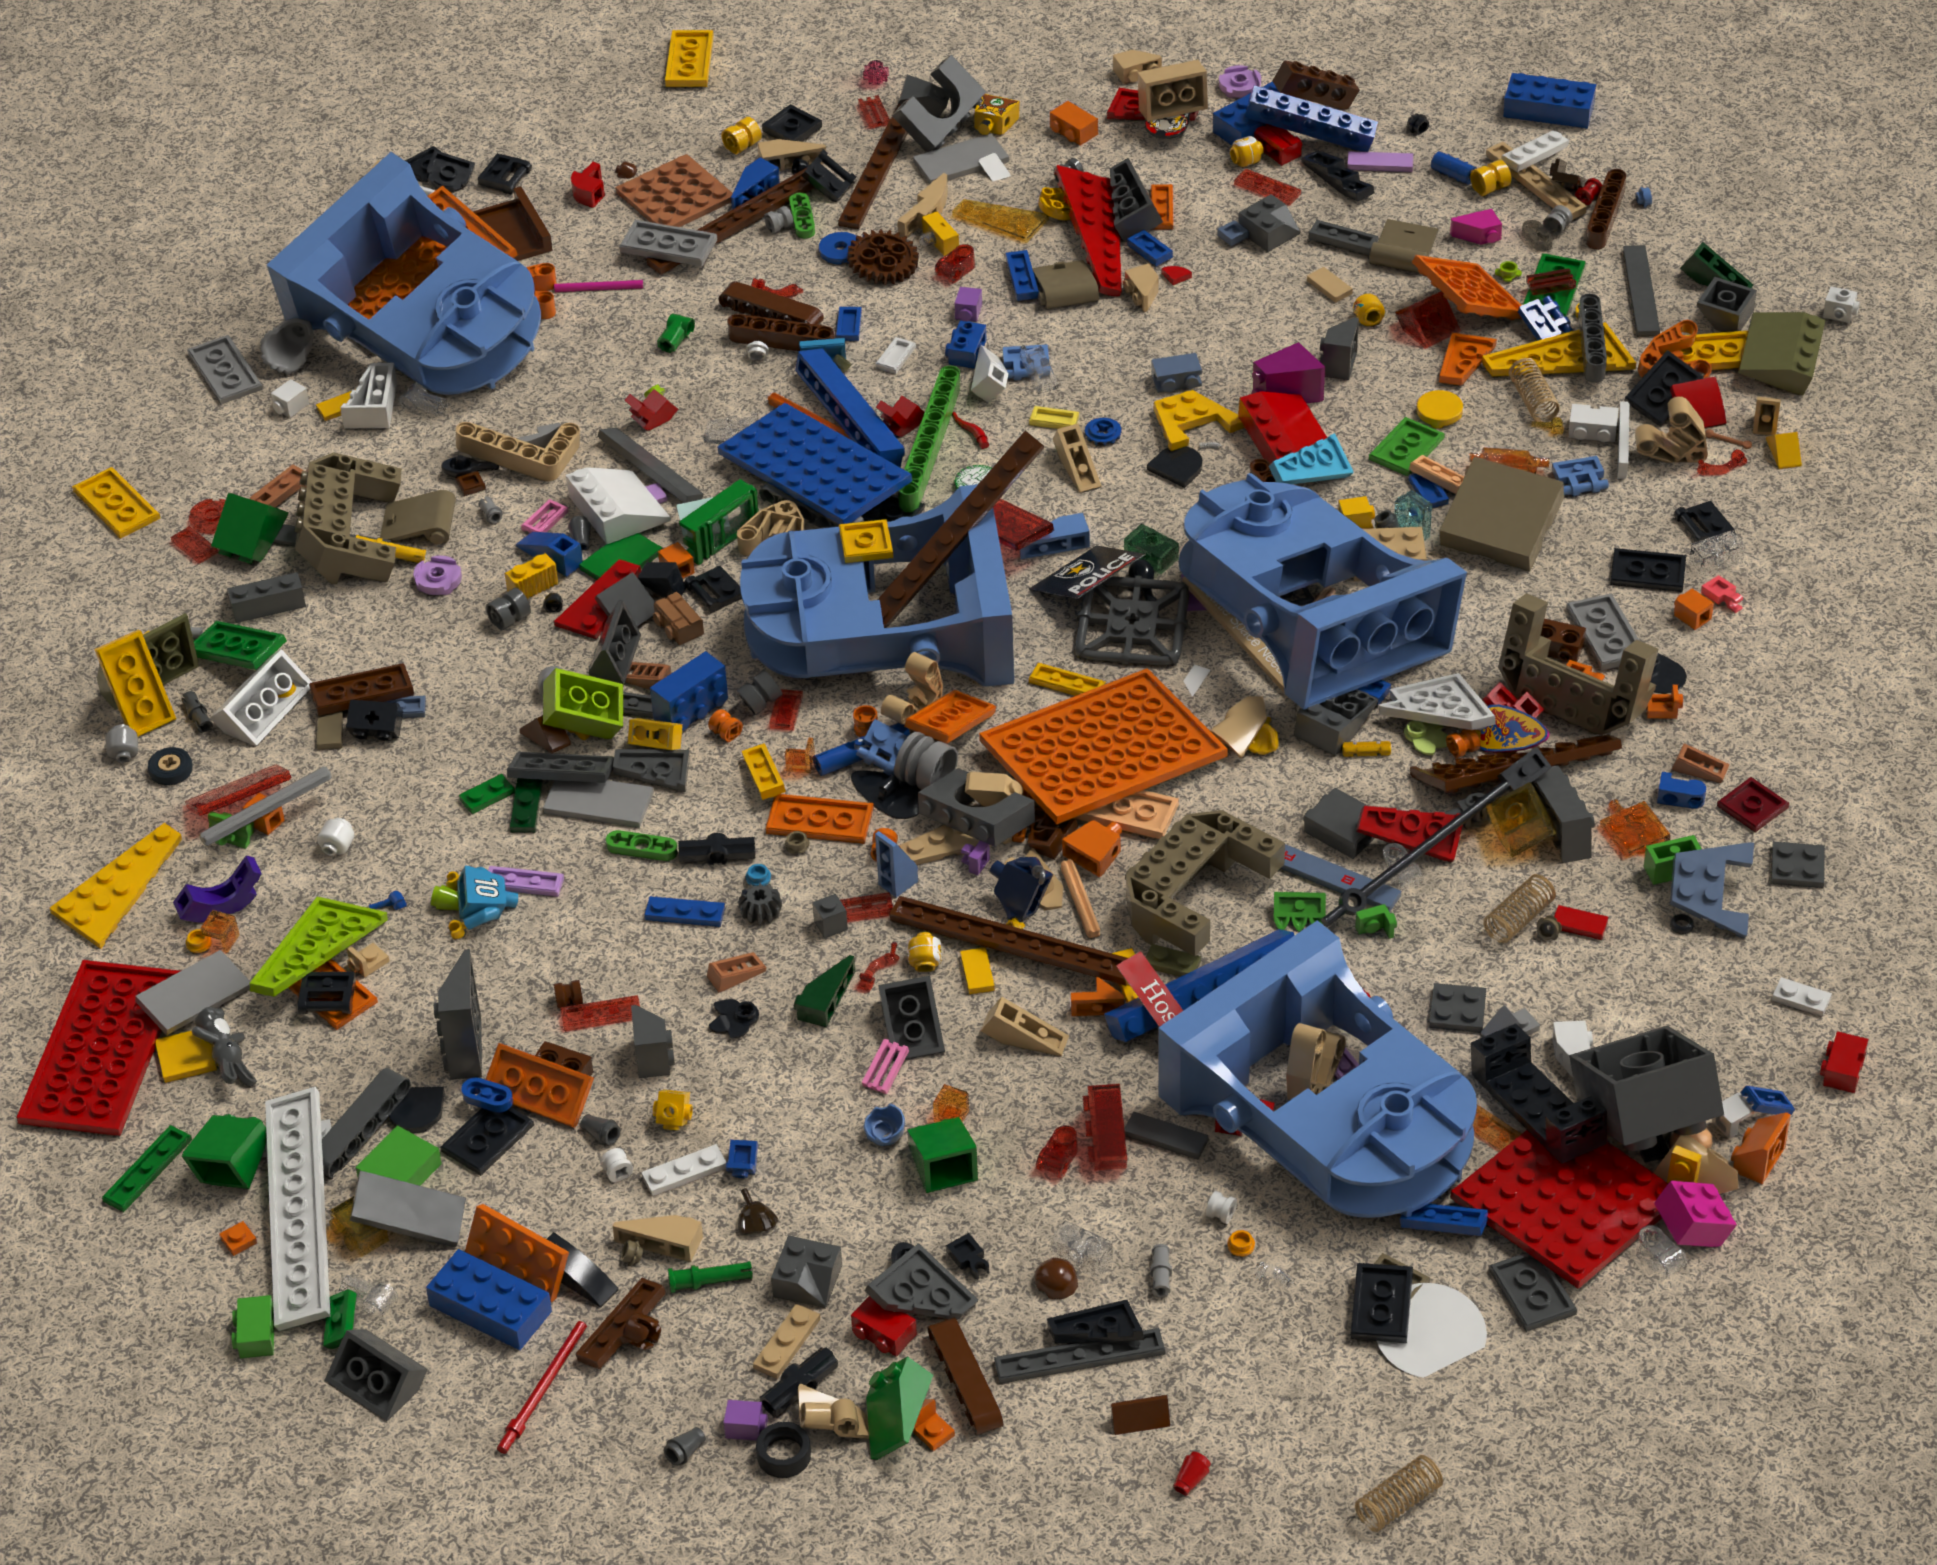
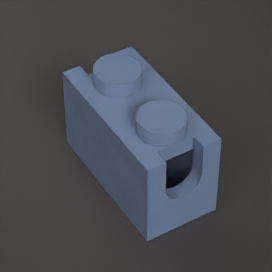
[1151,353,1202,393]

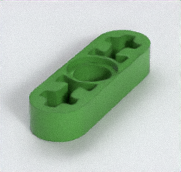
[789,193,815,239]
[606,830,678,861]

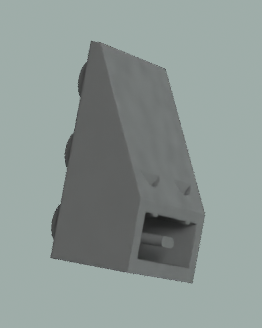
[1293,689,1378,756]

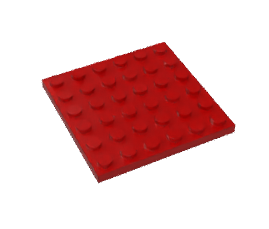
[1450,1130,1668,1289]

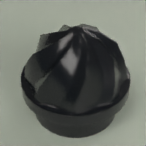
[1407,113,1429,135]

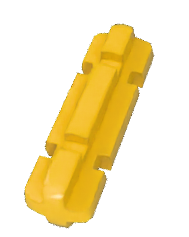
[1342,741,1391,757]

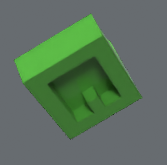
[1355,904,1397,939]

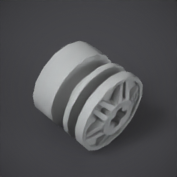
[894,732,958,790]

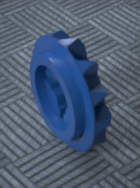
[1085,418,1122,445]

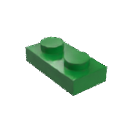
[459,773,515,815]
[323,1289,357,1349]

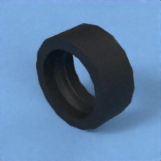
[756,1422,811,1478]

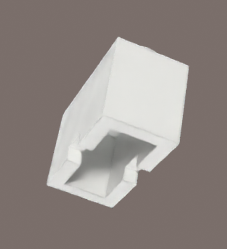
[1568,404,1619,442]

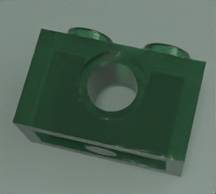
[1124,523,1179,574]

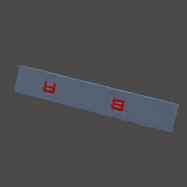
[1280,844,1401,912]

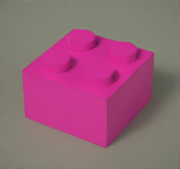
[1654,1181,1737,1247]

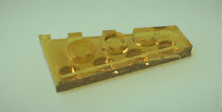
[952,199,1049,243]

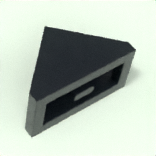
[637,562,686,599]

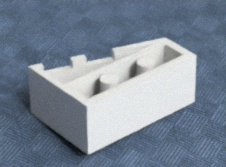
[340,363,397,429]

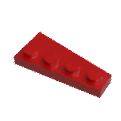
[1107,87,1199,121]
[553,559,641,640]
[1356,806,1463,862]

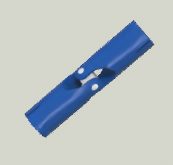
[812,722,910,776]

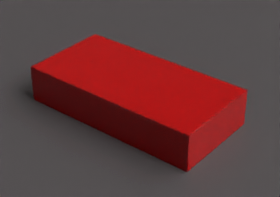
[1554,905,1609,940]

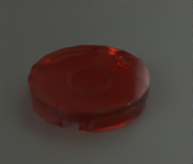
[189,498,226,534]

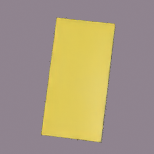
[1029,406,1079,429]

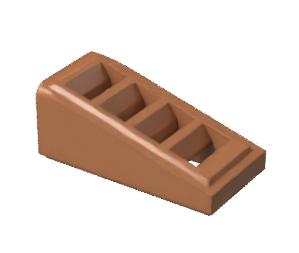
[625,662,671,690]
[1671,743,1730,783]
[707,952,767,993]

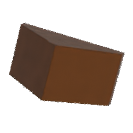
[519,715,571,753]

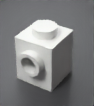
[271,379,309,418]

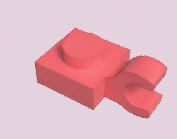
[1701,575,1743,613]

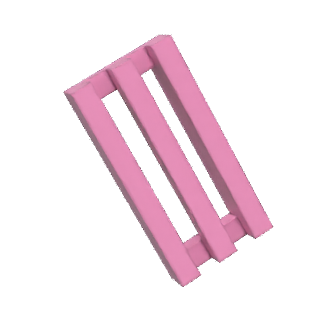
[521,499,569,534]
[862,1038,909,1094]

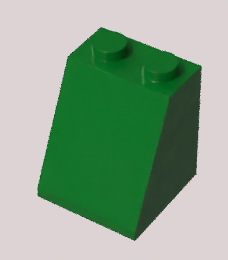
[211,492,289,564]
[182,1114,267,1189]
[907,1117,978,1193]

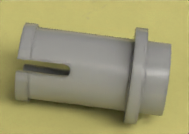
[478,496,503,524]

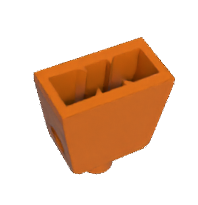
[1062,821,1122,877]

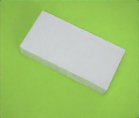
[875,337,916,374]

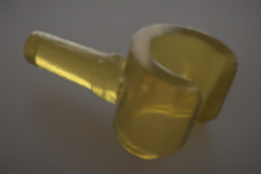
[1531,417,1564,434]

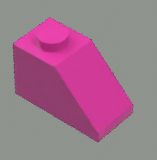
[1450,209,1502,245]

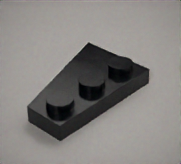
[1047,1299,1144,1344]

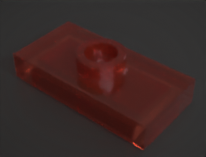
[769,689,803,731]

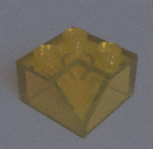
[1486,782,1557,857]

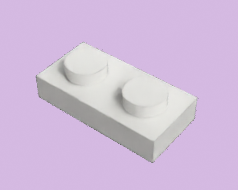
[1772,977,1832,1017]

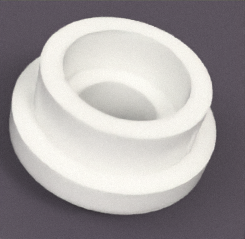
[746,341,769,360]

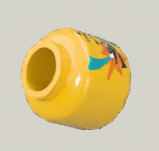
[1353,293,1385,326]

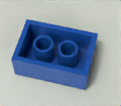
[650,651,728,731]

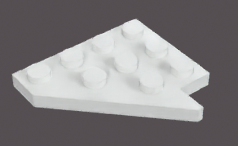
[1378,673,1495,730]

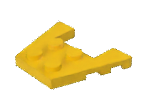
[1153,390,1245,451]

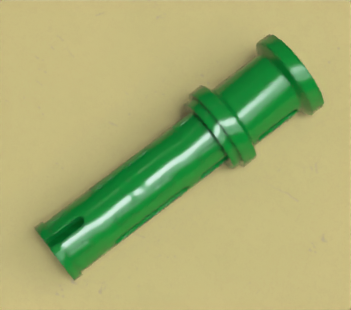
[667,1261,753,1293]

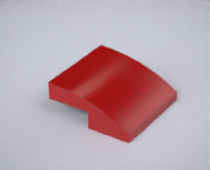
[1670,377,1727,428]

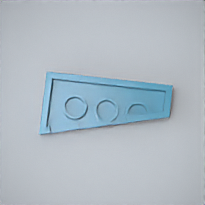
[1269,433,1354,484]

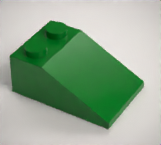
[866,1356,934,1460]

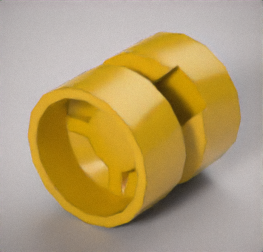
[721,116,762,155]
[1470,160,1511,196]

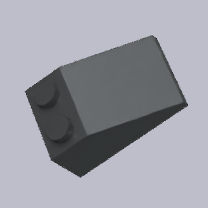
[878,976,945,1061]

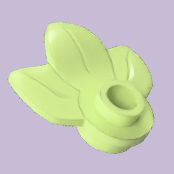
[1404,720,1448,755]

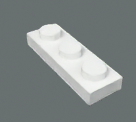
[641,1144,727,1196]

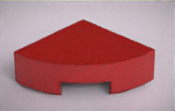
[1161,266,1192,285]

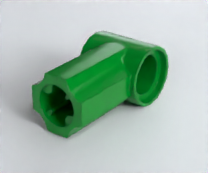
[657,313,695,353]

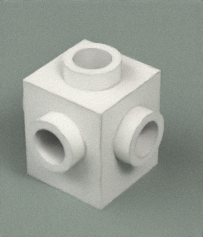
[1823,287,1860,323]

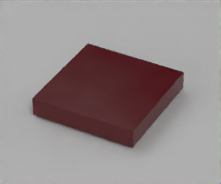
[1717,777,1789,833]

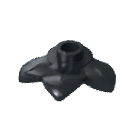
[709,999,759,1039]

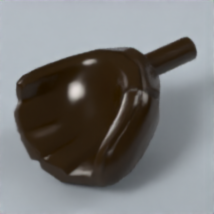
[738,1188,778,1235]

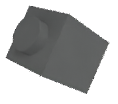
[812,894,848,939]

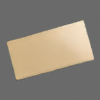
[1307,267,1353,303]

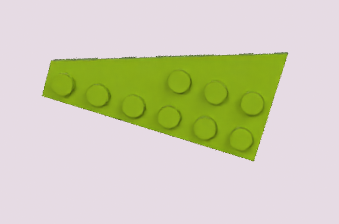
[249,896,388,997]

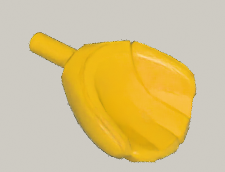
[1247,717,1279,755]

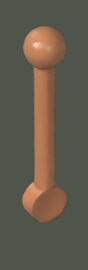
[1705,429,1752,449]

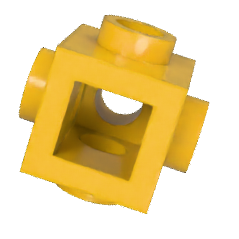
[653,1089,693,1130]

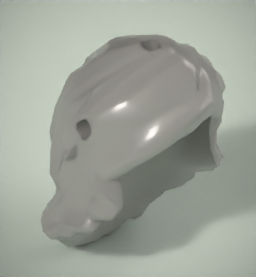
[260,318,314,375]

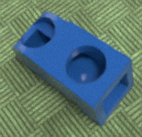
[1657,772,1706,809]

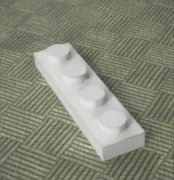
[1501,131,1569,172]

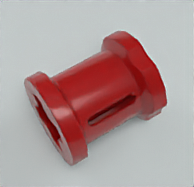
[1575,178,1603,205]

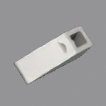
[971,345,1008,402]
[1552,1021,1593,1077]

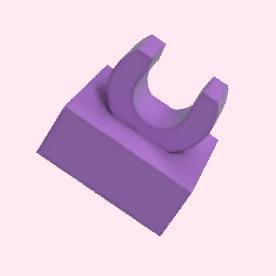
[961,841,990,875]

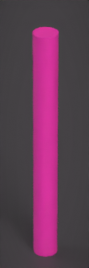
[554,280,643,292]

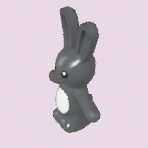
[192,1007,257,1087]

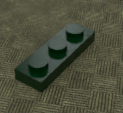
[510,778,543,833]

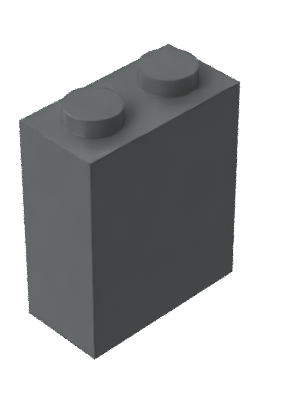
[1303,788,1375,859]

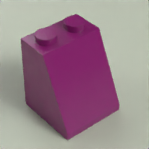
[1252,342,1325,403]

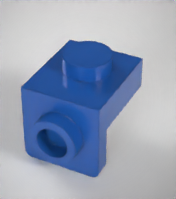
[726,1139,758,1179]

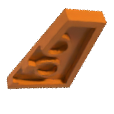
[1439,332,1497,386]

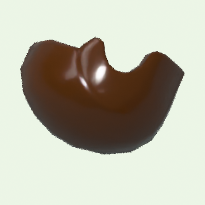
[1034,1257,1078,1299]

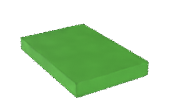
[1369,417,1445,477]

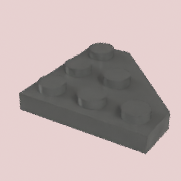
[864,1243,978,1320]

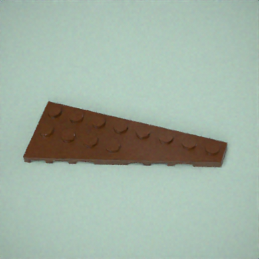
[1410,734,1622,793]

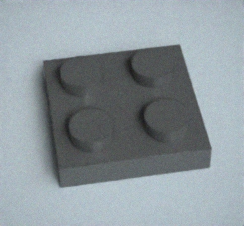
[1771,841,1825,888]
[1429,983,1487,1033]

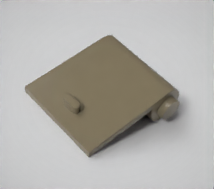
[1369,219,1438,273]
[1032,260,1099,310]
[380,490,456,545]

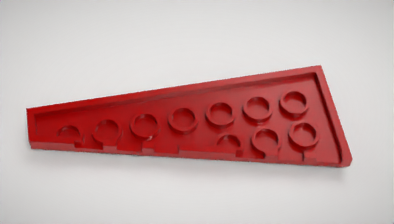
[1054,165,1122,297]

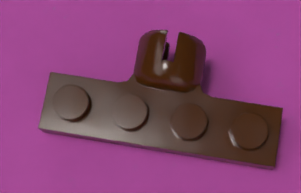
[575,1278,666,1370]

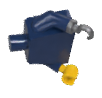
[989,857,1054,929]

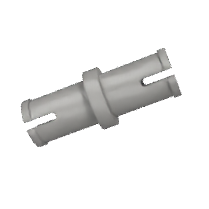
[1150,1244,1172,1298]

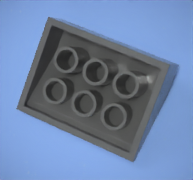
[433,949,482,1080]

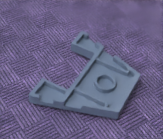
[1670,842,1754,938]

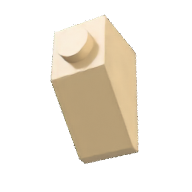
[1753,397,1781,435]
[965,772,1023,807]

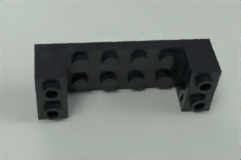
[1470,1023,1608,1164]

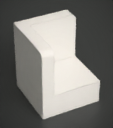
[1712,1092,1755,1139]

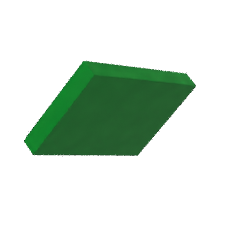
[579,533,663,580]

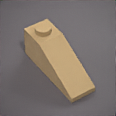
[758,139,826,171]
[1053,423,1101,493]
[981,997,1069,1056]
[612,1215,703,1262]

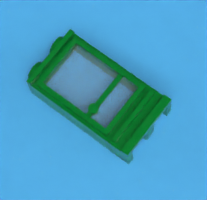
[679,479,759,565]

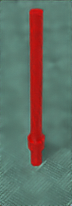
[497,1321,587,1454]

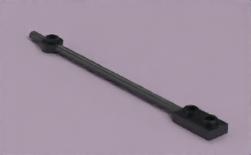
[1321,747,1552,927]

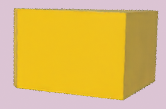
[1766,432,1802,469]

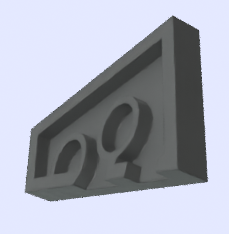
[613,749,690,792]

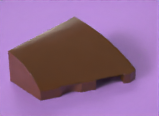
[1028,806,1078,860]

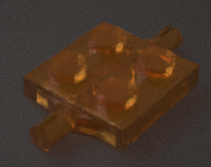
[1469,447,1550,474]
[1600,799,1670,858]

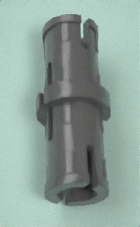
[181,691,213,733]

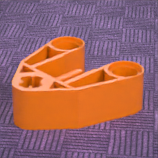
[526,263,557,319]
[1638,320,1712,379]

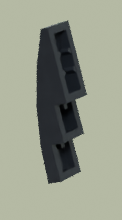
[1301,150,1375,202]

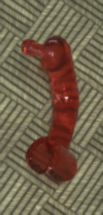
[751,278,803,298]
[1697,449,1747,475]
[857,942,900,992]

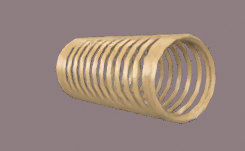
[1509,358,1560,422]
[1483,874,1556,943]
[1355,1455,1443,1532]

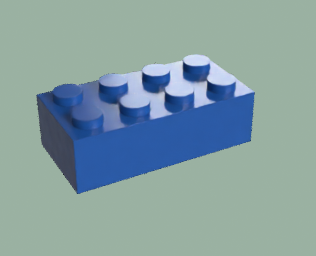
[1503,73,1596,129]
[1213,82,1304,145]
[426,1249,552,1350]

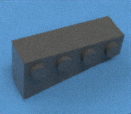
[1109,158,1163,242]
[1530,766,1595,863]

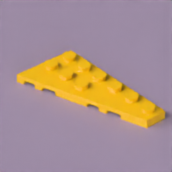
[1482,322,1636,376]
[49,823,182,949]

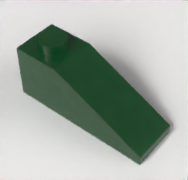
[1680,242,1754,288]
[794,955,856,1028]

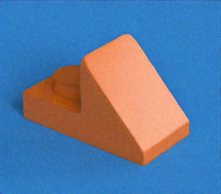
[1071,977,1124,1016]
[913,1399,955,1451]

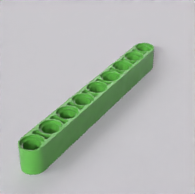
[898,366,960,512]

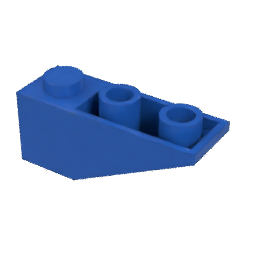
[731,157,780,210]
[516,532,583,577]

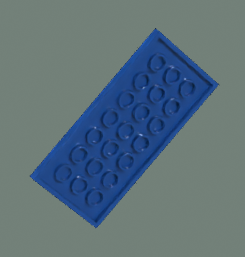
[717,403,912,524]

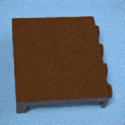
[473,186,553,261]

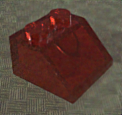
[1395,291,1461,349]

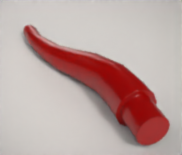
[952,412,989,449]

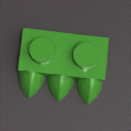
[1274,892,1326,932]

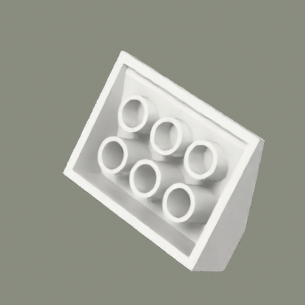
[566,467,671,544]

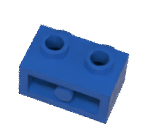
[945,321,987,369]

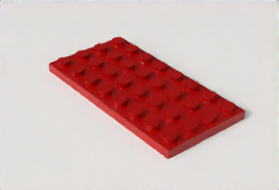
[16,960,180,1136]

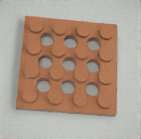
[615,154,733,227]

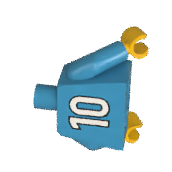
[446,865,518,939]

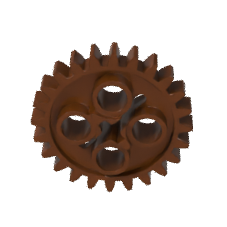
[847,229,919,285]

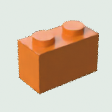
[1050,101,1098,146]

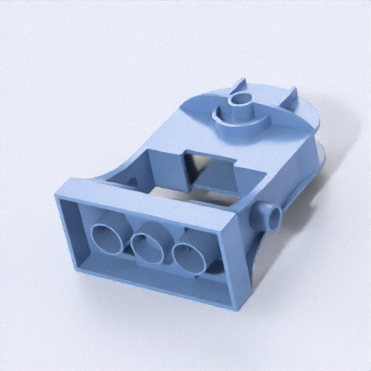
[267,152,541,395]
[1178,473,1467,709]
[740,484,1014,687]
[1158,920,1477,1218]

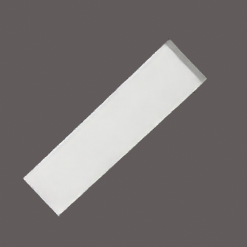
[1617,401,1629,479]

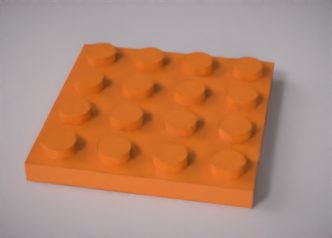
[1412,255,1522,320]

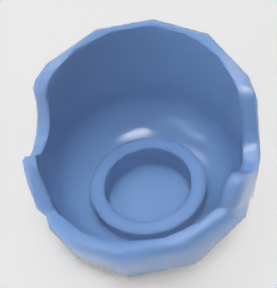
[864,1104,905,1146]

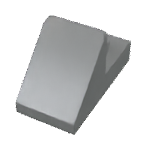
[1481,1005,1540,1037]

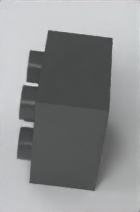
[1569,1025,1724,1151]

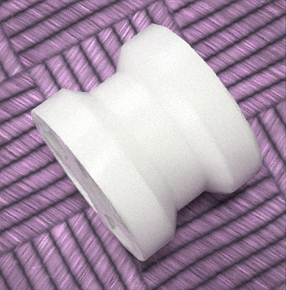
[600,1148,633,1183]
[1206,1191,1237,1224]

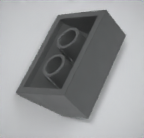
[227,572,306,623]
[589,600,641,685]
[325,1329,428,1421]

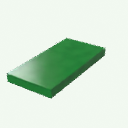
[1523,253,1586,318]
[194,621,287,670]

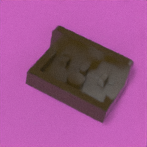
[1550,158,1586,190]

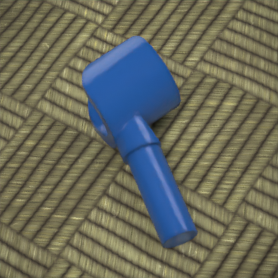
[369,891,407,910]

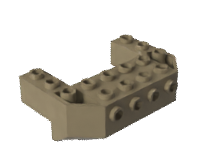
[295,452,402,584]
[1498,593,1659,735]
[1125,810,1285,956]

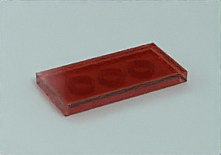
[993,498,1054,551]
[185,764,292,816]

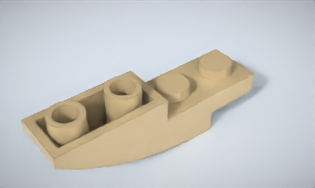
[897,173,948,238]

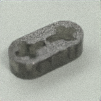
[1522,220,1553,252]

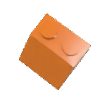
[1731,1112,1791,1184]

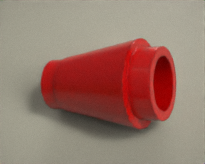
[1173,1451,1211,1496]

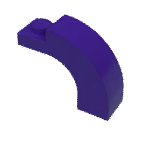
[173,855,262,923]

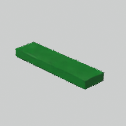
[102,1125,192,1212]

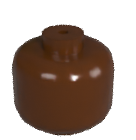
[615,161,638,179]

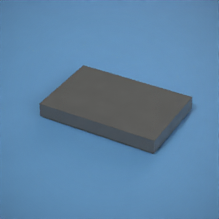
[1489,1253,1577,1332]

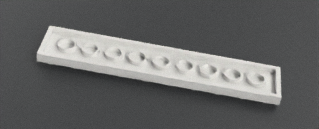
[265,1087,330,1331]

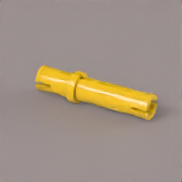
[356,535,426,563]

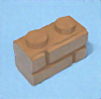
[653,592,704,645]

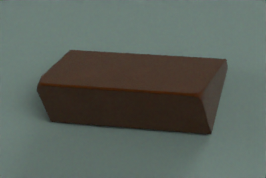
[1111,1395,1170,1435]

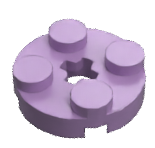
[1219,65,1261,98]
[413,556,462,595]

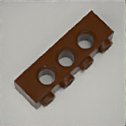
[1272,60,1360,110]

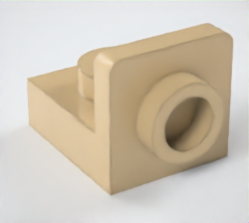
[347,943,390,977]

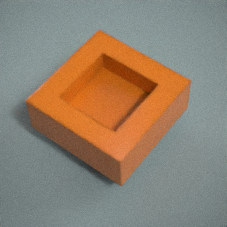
[219,1221,257,1256]

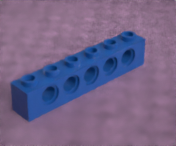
[1244,85,1378,152]

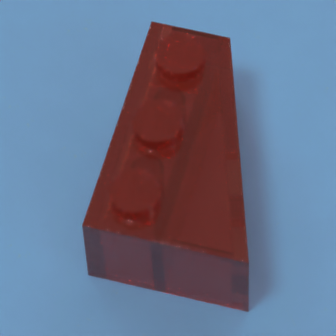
[1082,1083,1127,1171]

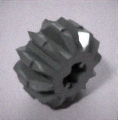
[738,882,782,926]

